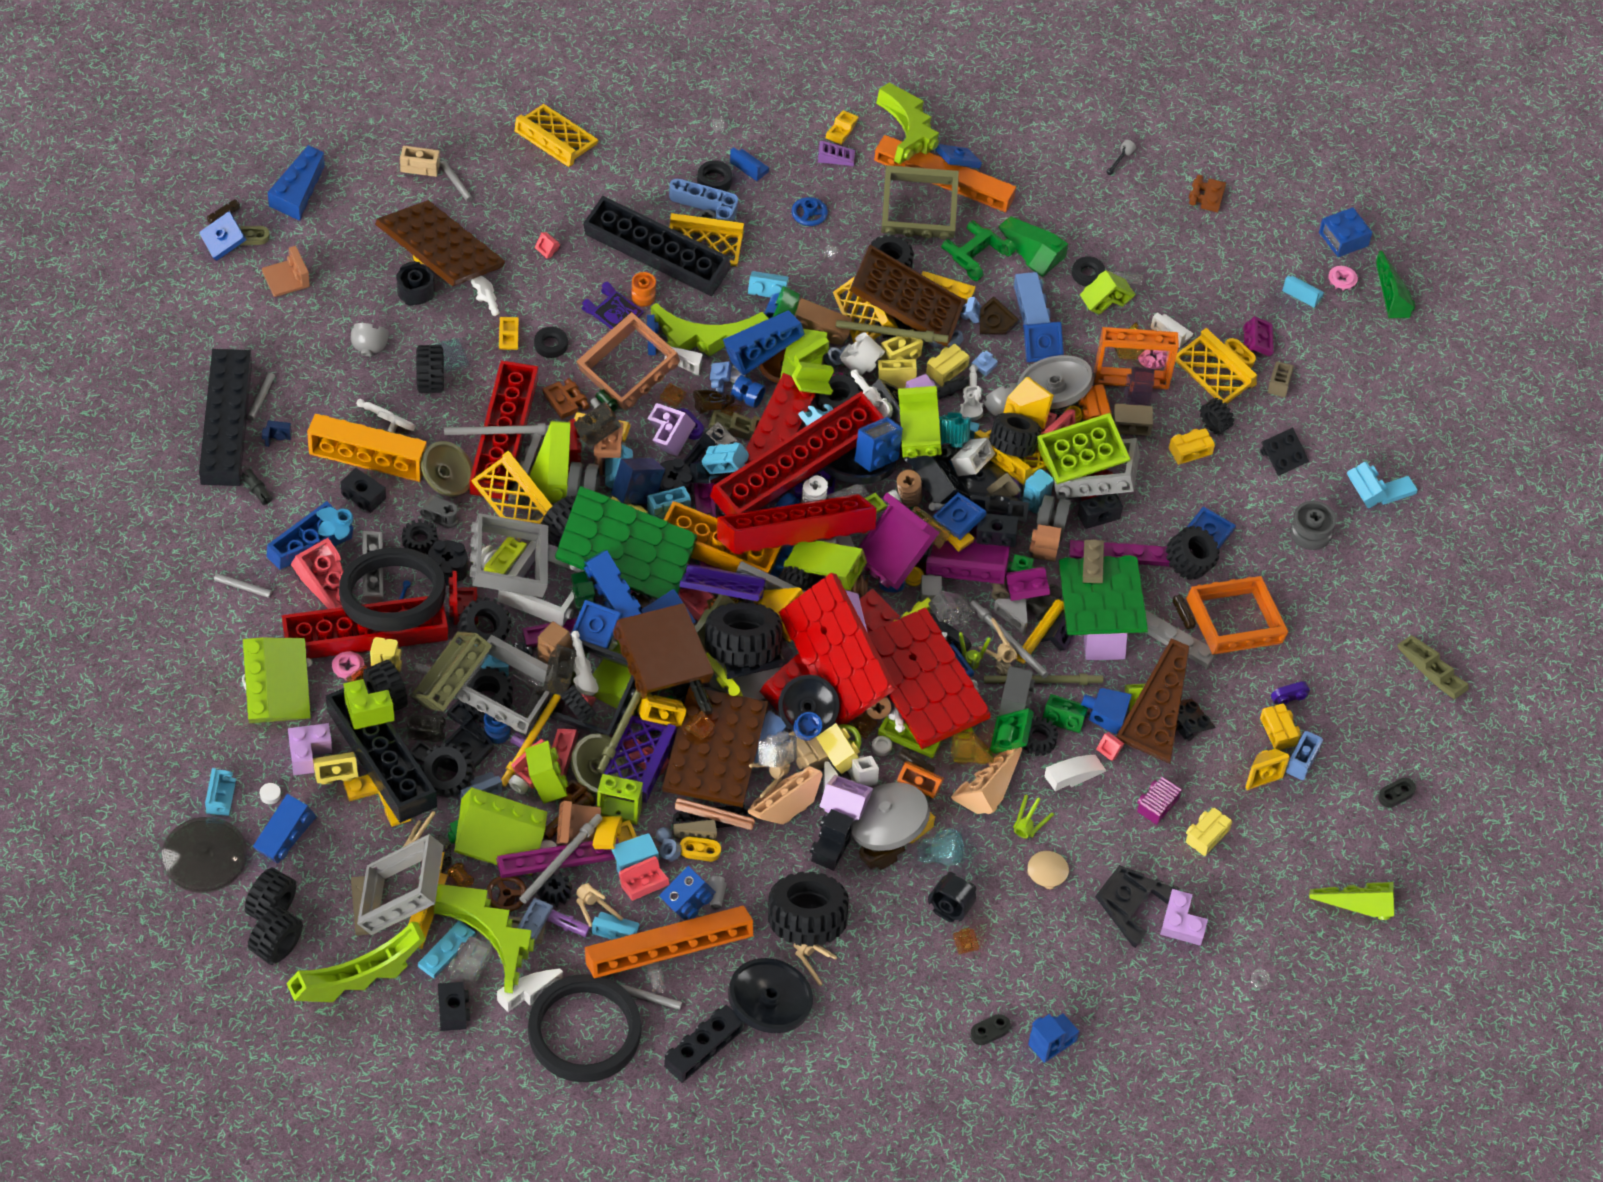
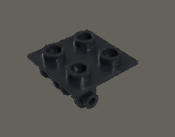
[1260,428,1310,476]
[1176,698,1216,741]

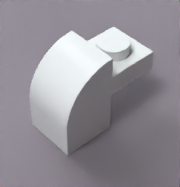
[847,755,879,786]

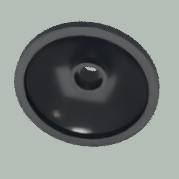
[959,462,1006,494]
[778,675,839,734]

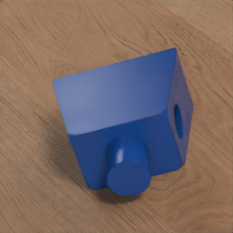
[1081,688,1131,734]

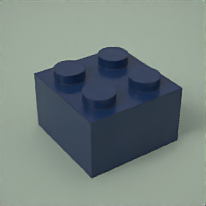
[611,458,665,504]

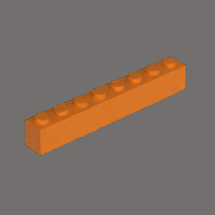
[874,135,1016,212]
[585,905,753,978]

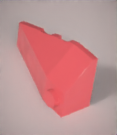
[291,538,343,609]

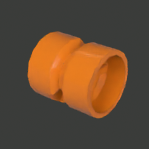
[631,272,656,307]

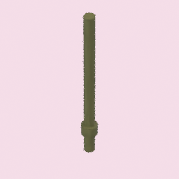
[836,320,949,343]
[983,673,1103,685]
[597,690,642,773]

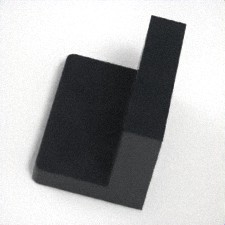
[690,459,733,484]
[1040,609,1073,651]

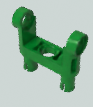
[941,220,1016,281]

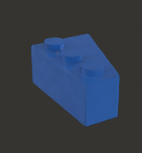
[253,794,317,863]

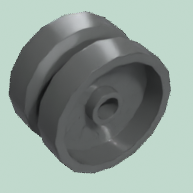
[567,461,600,497]
[1036,494,1071,542]
[1290,500,1336,550]

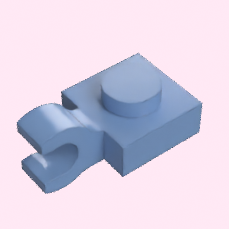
[710,361,732,394]

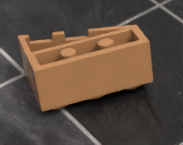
[795,298,852,345]
[538,621,575,686]

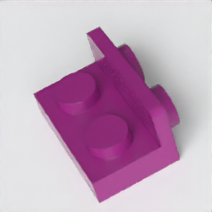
[1243,316,1274,356]
[1006,567,1050,601]

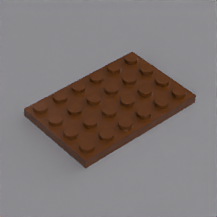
[375,200,505,287]
[849,245,965,347]
[662,686,768,807]

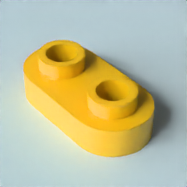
[1225,338,1256,368]
[680,837,721,862]

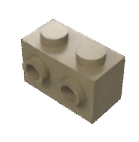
[1112,404,1153,436]

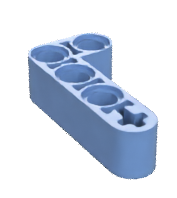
[669,179,738,222]

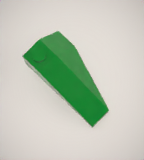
[998,216,1068,277]
[1376,251,1415,319]

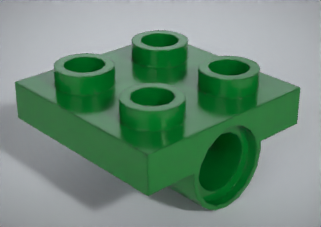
[990,708,1034,754]

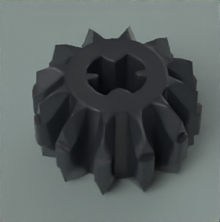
[537,872,572,907]

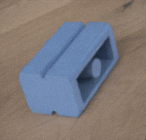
[1286,731,1323,780]

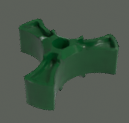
[571,571,596,613]

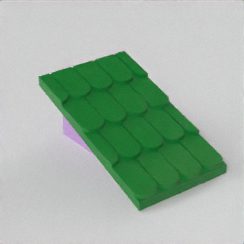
[555,486,698,600]
[1058,555,1148,660]

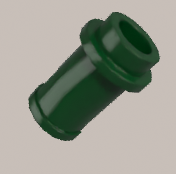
[595,389,618,412]

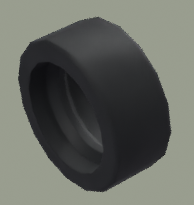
[697,160,732,191]

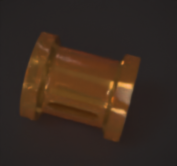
[447,862,474,888]

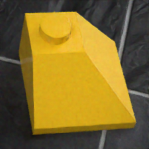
[1003,377,1054,429]
[1246,749,1290,790]

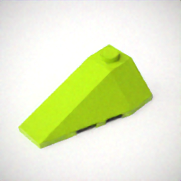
[529,421,571,503]
[1309,882,1395,920]

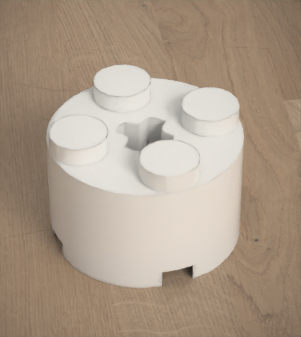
[840,332,885,376]

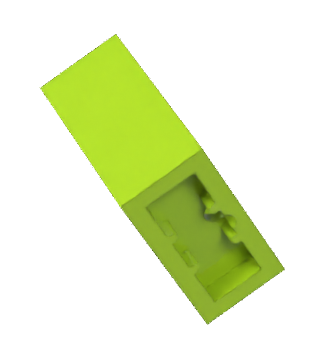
[597,774,643,825]

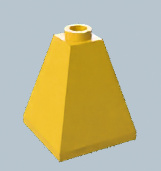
[754,587,803,642]

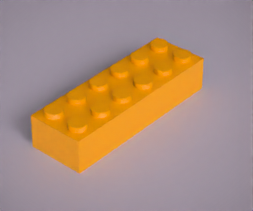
[307,414,427,482]
[663,501,782,574]

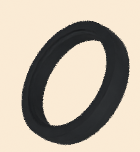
[339,547,446,632]
[528,974,642,1082]

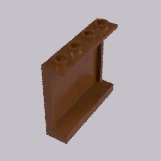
[613,603,714,699]

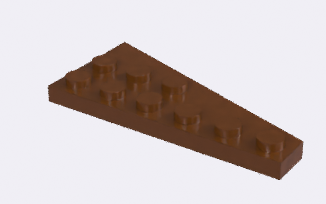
[1116,638,1190,764]

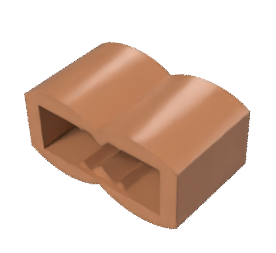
[1029,524,1061,562]

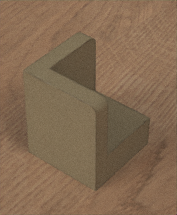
[987,473,1021,497]

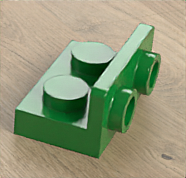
[1042,694,1088,733]

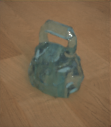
[917,828,964,866]

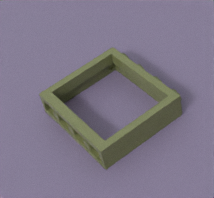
[881,165,959,240]
[410,632,492,712]

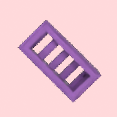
[818,141,855,166]

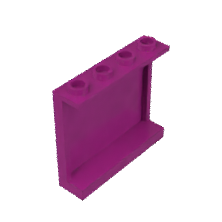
[858,492,940,590]
[926,511,1010,584]

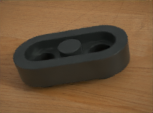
[1378,778,1416,808]
[970,1014,1011,1045]

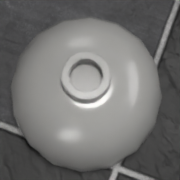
[351,323,389,357]
[983,383,1017,416]

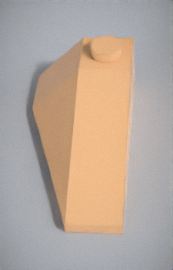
[951,747,1022,814]

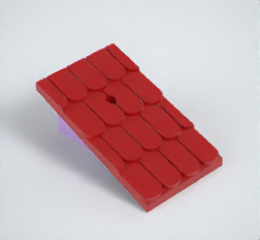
[778,573,897,725]
[868,607,991,749]

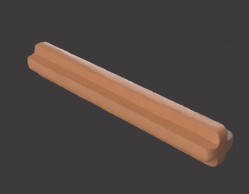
[675,798,755,830]

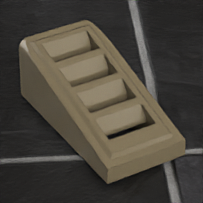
[1268,362,1294,397]
[673,820,717,841]

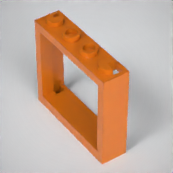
[1094,327,1179,389]
[1186,576,1288,655]

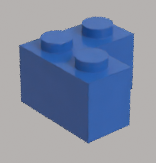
[1028,1013,1080,1063]

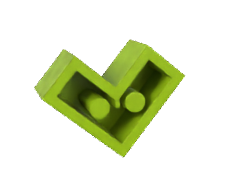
[1080,270,1136,314]
[343,679,394,730]
[525,741,568,804]

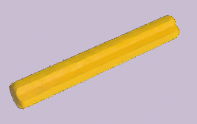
[1016,599,1064,664]

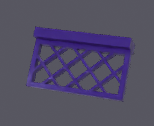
[679,564,766,601]
[604,715,677,803]

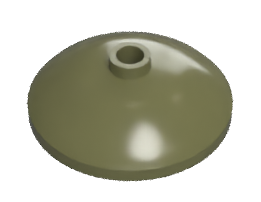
[421,441,473,497]
[571,734,628,794]

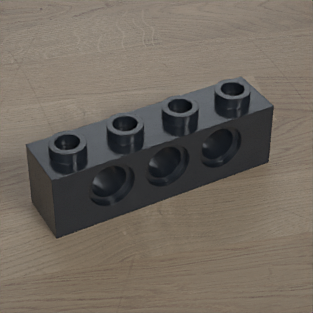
[664,1004,744,1083]

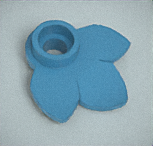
[316,507,353,540]

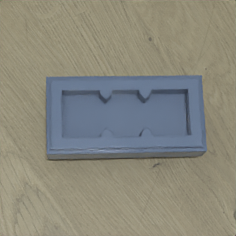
[517,898,553,941]

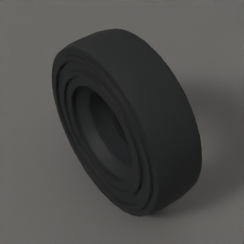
[1072,256,1105,286]
[534,327,568,358]

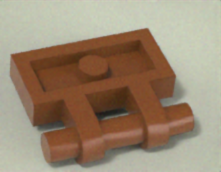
[1189,175,1226,213]
[543,378,590,419]

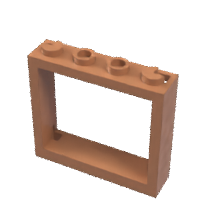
[576,312,680,411]

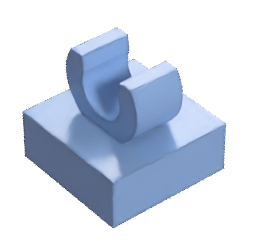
[960,297,981,323]
[971,351,998,376]

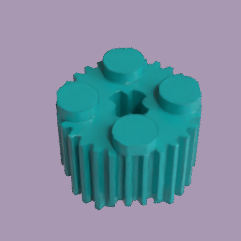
[939,412,971,447]

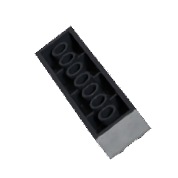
[583,195,731,297]
[199,349,252,486]
[871,378,970,504]
[326,685,437,823]

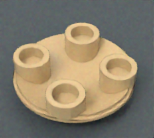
[1027,851,1069,889]

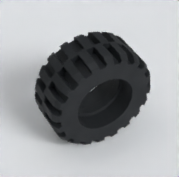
[705,602,782,667]
[768,871,849,947]

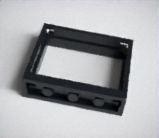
[550,640,636,738]

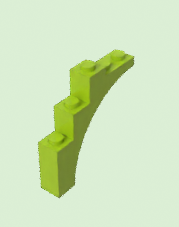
[876,82,939,164]
[651,303,769,357]
[434,884,535,993]
[286,922,426,1002]

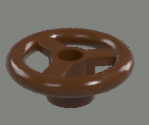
[486,876,527,912]

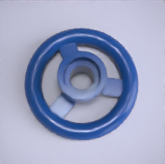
[791,197,828,226]

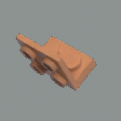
[262,246,310,297]
[594,422,623,476]
[556,801,601,845]

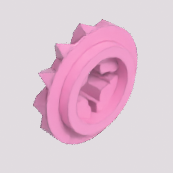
[1328,266,1358,291]
[1138,349,1167,369]
[332,651,364,680]

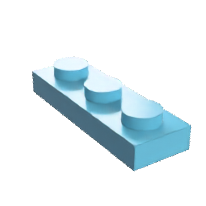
[418,920,476,978]

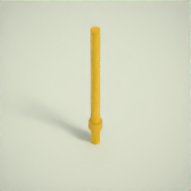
[501,681,569,787]

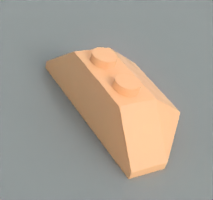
[748,766,823,824]

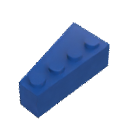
[268,145,325,221]
[723,310,805,376]
[266,501,353,570]
[584,550,642,619]

